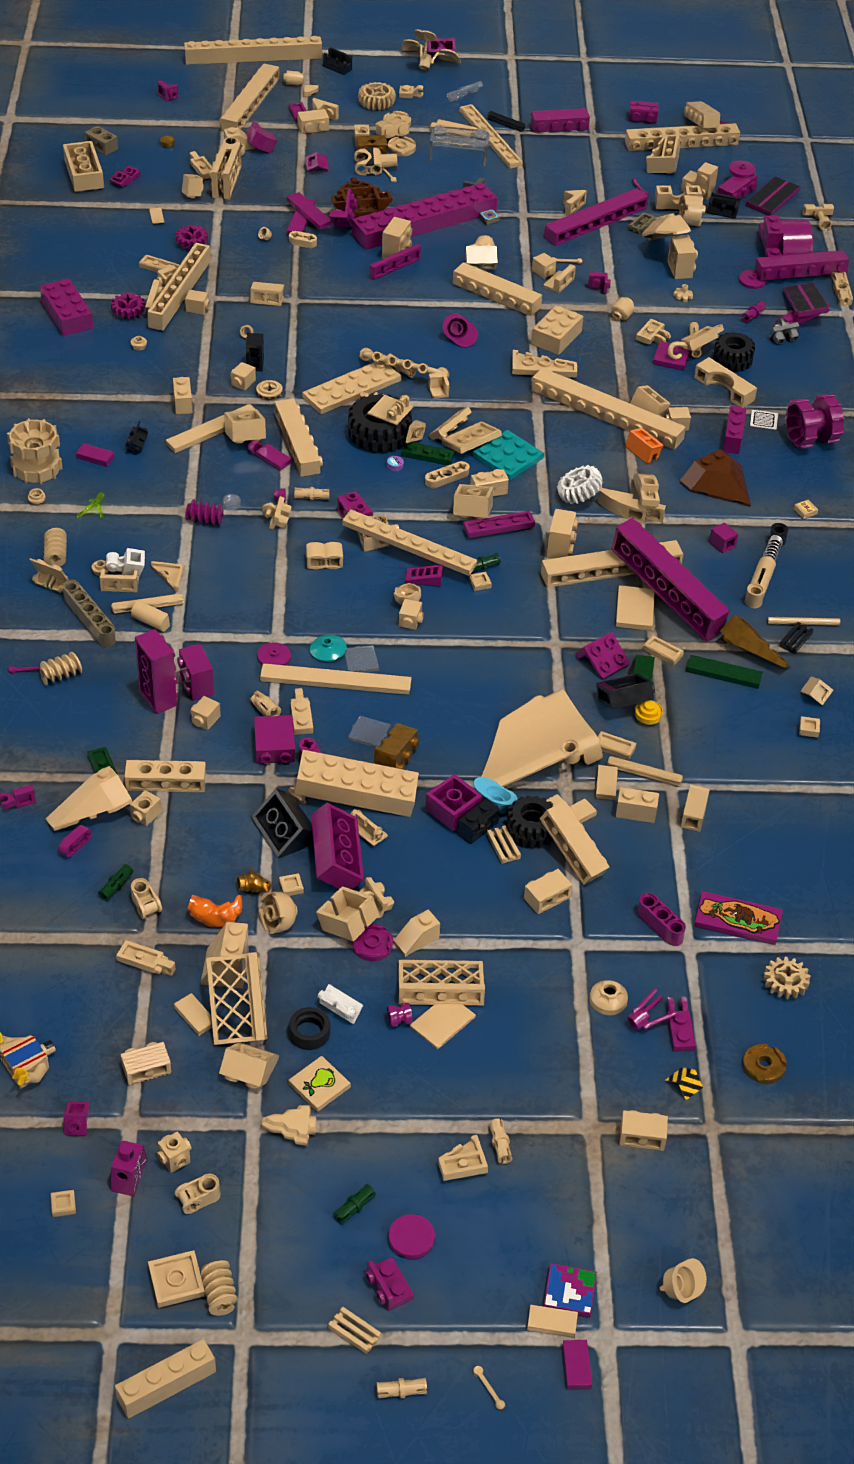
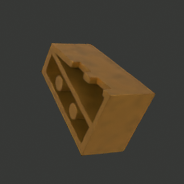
[374,723,420,770]

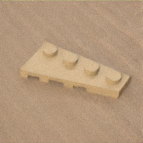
[512,350,577,378]

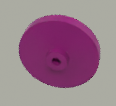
[729,161,755,178]
[739,270,767,289]
[257,642,291,666]

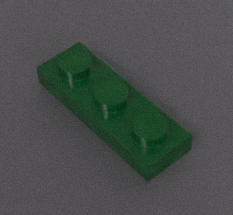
[401,442,455,466]

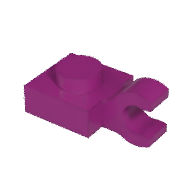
[0,784,36,809]

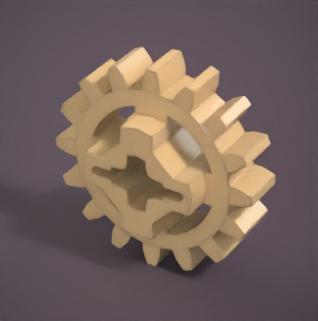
[763,956,810,999]

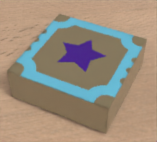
[479,209,500,225]

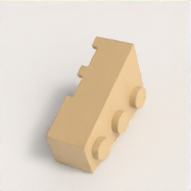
[646,135,680,174]

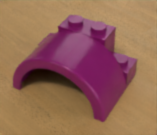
[758,215,813,257]

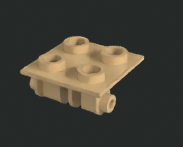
[368,395,414,425]
[29,558,68,593]

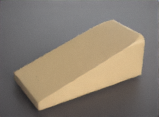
[406,420,426,443]

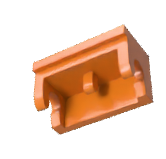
[625,428,664,464]

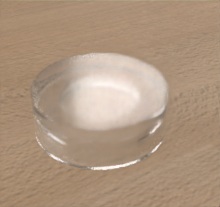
[223,494,240,510]

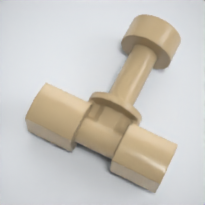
[802,204,834,231]

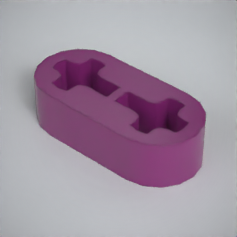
[58,825,92,858]

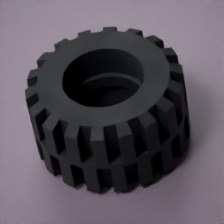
[713,332,755,372]
[507,795,554,848]

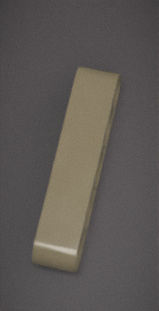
[63,580,116,647]

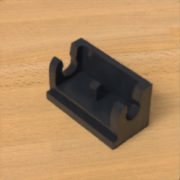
[322,47,352,75]
[707,192,741,219]

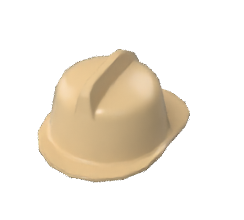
[659,1258,707,1303]

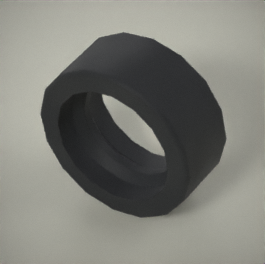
[289,1007,330,1050]

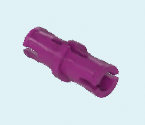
[741,301,766,323]

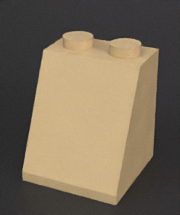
[201,922,249,989]

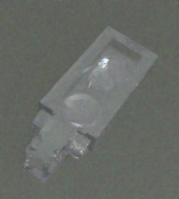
[446,81,483,102]

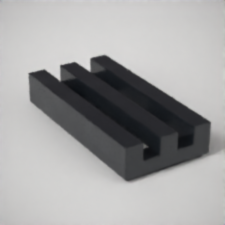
[779,622,814,654]

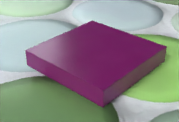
[653,341,690,370]

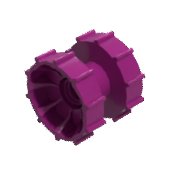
[785,394,845,448]

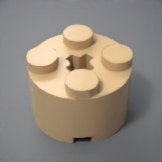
[677,195,705,227]

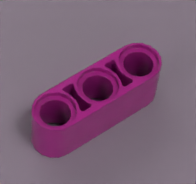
[637,893,686,946]

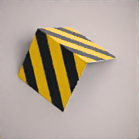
[665,1068,703,1100]

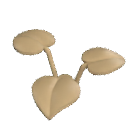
[402,29,461,71]

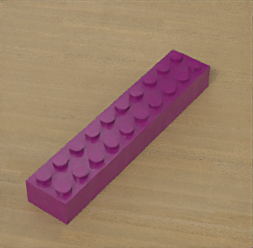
[352,183,498,250]

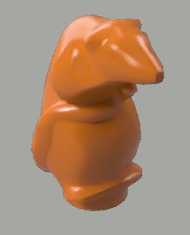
[187,895,242,928]

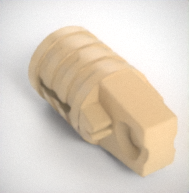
[250,690,281,716]

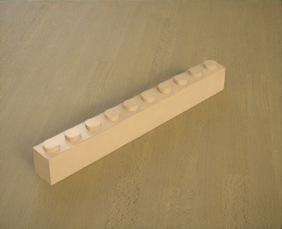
[184,36,322,65]
[531,368,686,450]

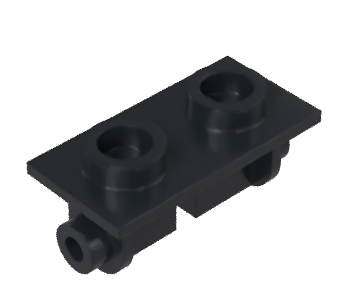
[125,421,148,454]

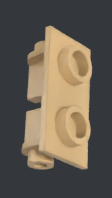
[351,809,388,847]

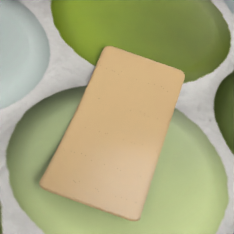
[149,208,164,223]

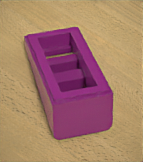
[405,565,443,586]

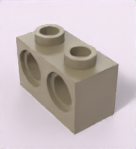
[85,126,118,156]

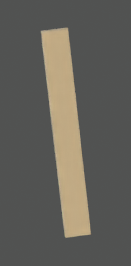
[459,104,523,169]
[260,664,411,695]

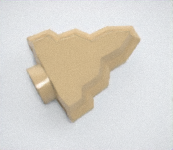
[262,1105,317,1146]

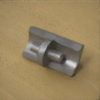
[768,318,799,345]

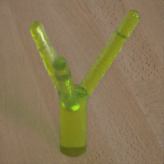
[76,492,105,519]

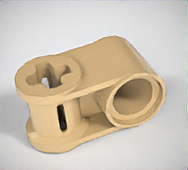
[131,878,163,919]
[174,1174,221,1214]

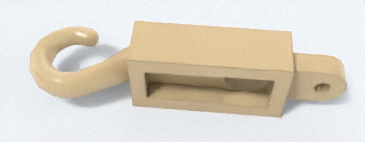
[668,324,724,359]

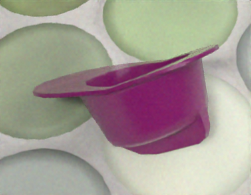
[442,313,478,347]

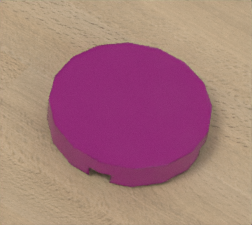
[352,924,393,962]
[388,1214,435,1260]

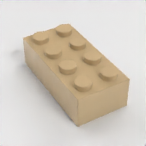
[63,141,104,192]

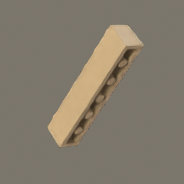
[453,262,542,316]
[275,398,323,477]

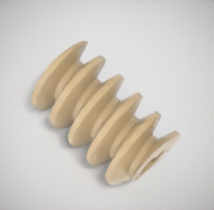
[44,528,67,567]
[40,652,82,685]
[201,1260,238,1316]

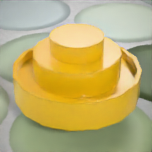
[635,700,663,725]

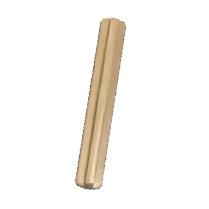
[111,593,184,614]
[607,756,683,786]

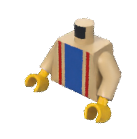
[0,1033,56,1089]

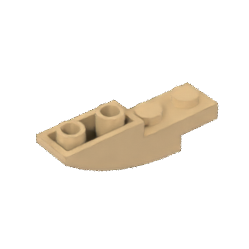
[633,473,660,507]
[597,488,666,524]

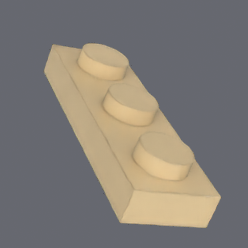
[429,407,472,440]

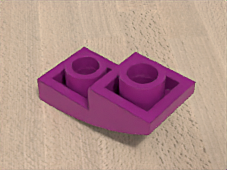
[109,165,141,187]

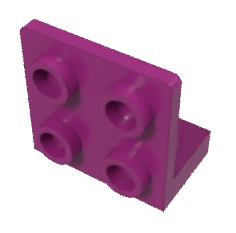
[329,189,358,228]
[575,632,630,679]

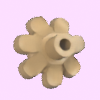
[673,284,693,302]

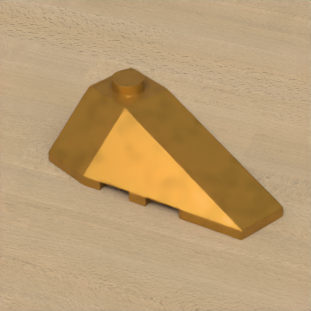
[720,615,791,669]

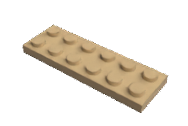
[302,362,401,414]

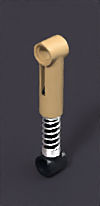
[745,523,788,608]

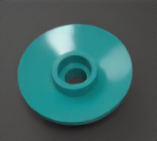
[310,635,347,662]

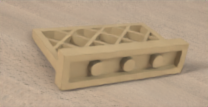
[206,952,268,1045]
[399,960,485,1006]

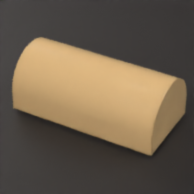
[131,601,170,632]

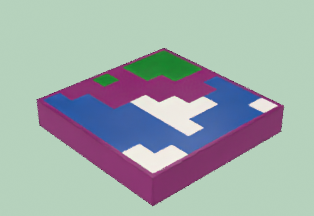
[544,1263,597,1318]

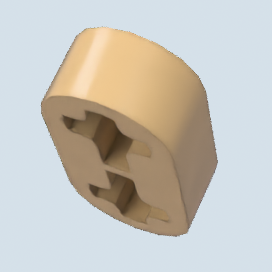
[289,231,317,248]

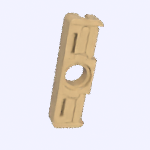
[831,272,853,305]

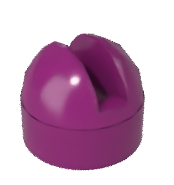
[248,440,262,455]
[274,488,286,502]

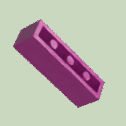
[530,108,590,133]

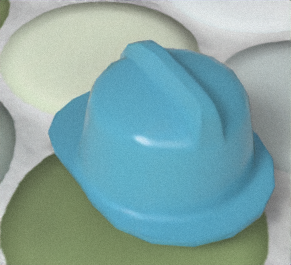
[473,777,517,815]

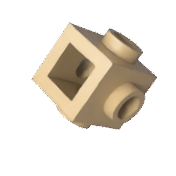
[157,1131,191,1173]

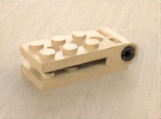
[209,137,242,200]

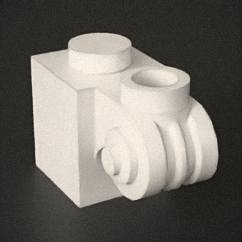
[106,548,145,577]

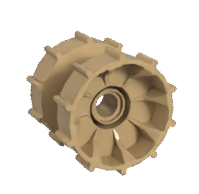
[7,418,63,484]

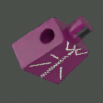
[111,1141,147,1196]

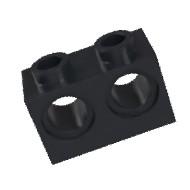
[246,333,264,372]

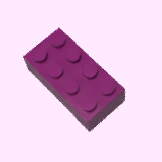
[40,278,93,336]
[135,629,178,714]
[311,803,364,889]

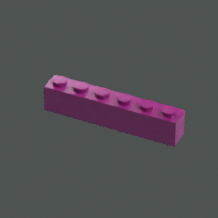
[755,250,849,281]

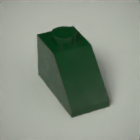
[633,654,655,679]

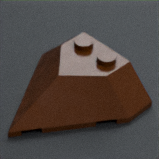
[331,177,393,218]
[680,449,751,507]

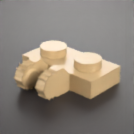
[636,319,671,345]

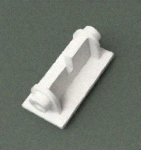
[317,984,363,1024]

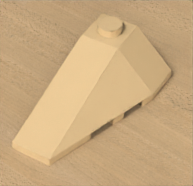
[45,766,133,831]

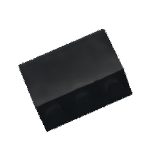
[251,788,313,858]

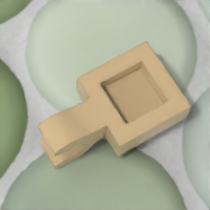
[399,85,423,99]

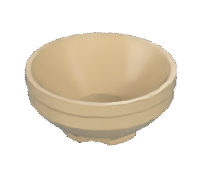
[589,980,628,1015]

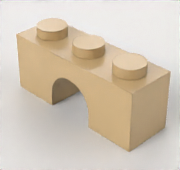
[654,186,702,210]

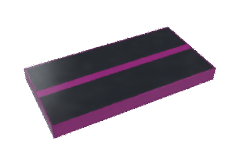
[745,176,800,216]
[783,282,829,317]

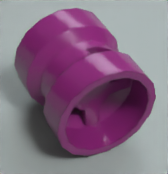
[387,1002,413,1027]

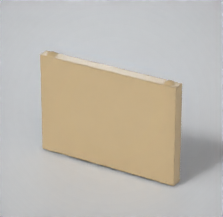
[410,1004,476,1050]

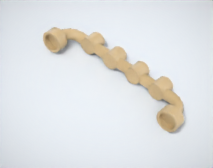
[360,348,449,379]

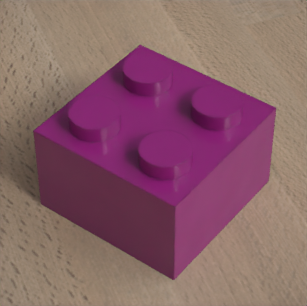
[177,644,214,701]
[425,774,482,831]

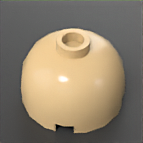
[259,891,297,934]

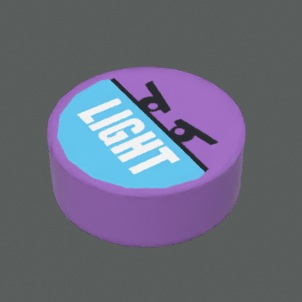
[386,456,404,471]

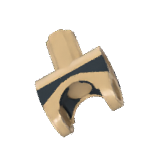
[354,148,398,176]

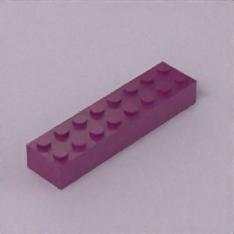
[611,517,730,642]

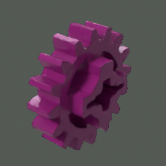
[175,224,208,249]
[111,292,146,319]

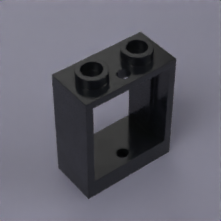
[596,673,655,709]

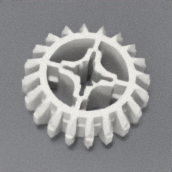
[557,465,603,504]

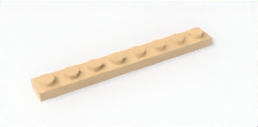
[342,510,477,576]

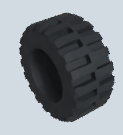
[348,393,412,453]

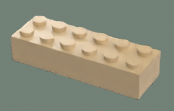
[294,750,419,817]

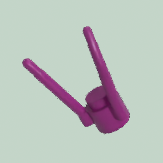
[627,988,678,1030]

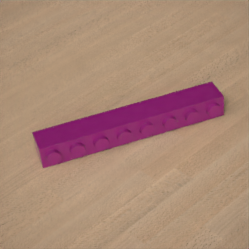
[544,188,648,246]

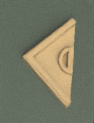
[151,561,185,592]

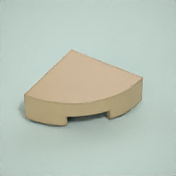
[304,85,319,97]

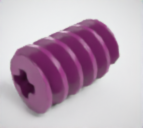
[185,499,224,526]

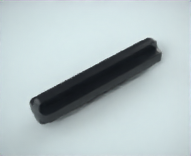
[487,111,525,132]

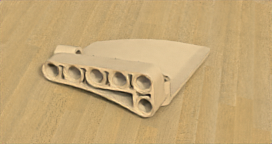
[481,689,603,787]

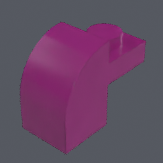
[247,122,277,153]

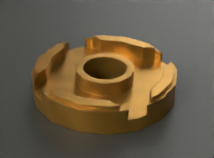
[743,1044,787,1084]

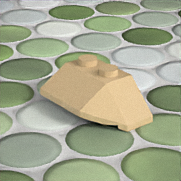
[642,213,691,241]

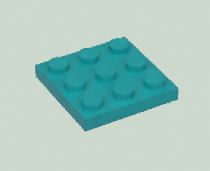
[473,430,544,481]

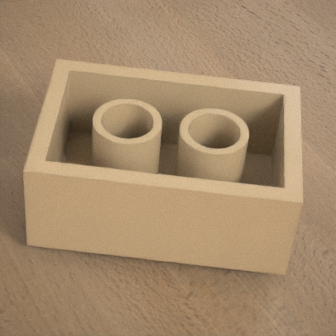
[531,305,583,355]

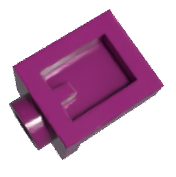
[157,80,178,102]
[588,272,611,294]
[64,1101,90,1135]

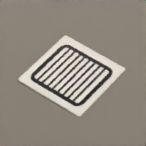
[750,410,778,430]

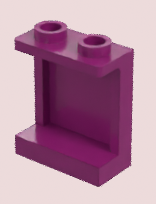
[254,715,295,764]

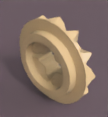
[256,380,283,399]

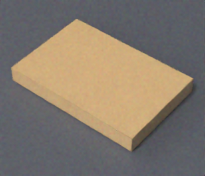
[441,421,502,454]
[616,586,654,631]

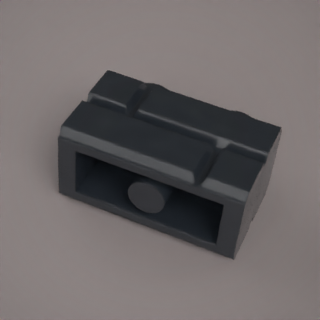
[457,798,500,844]

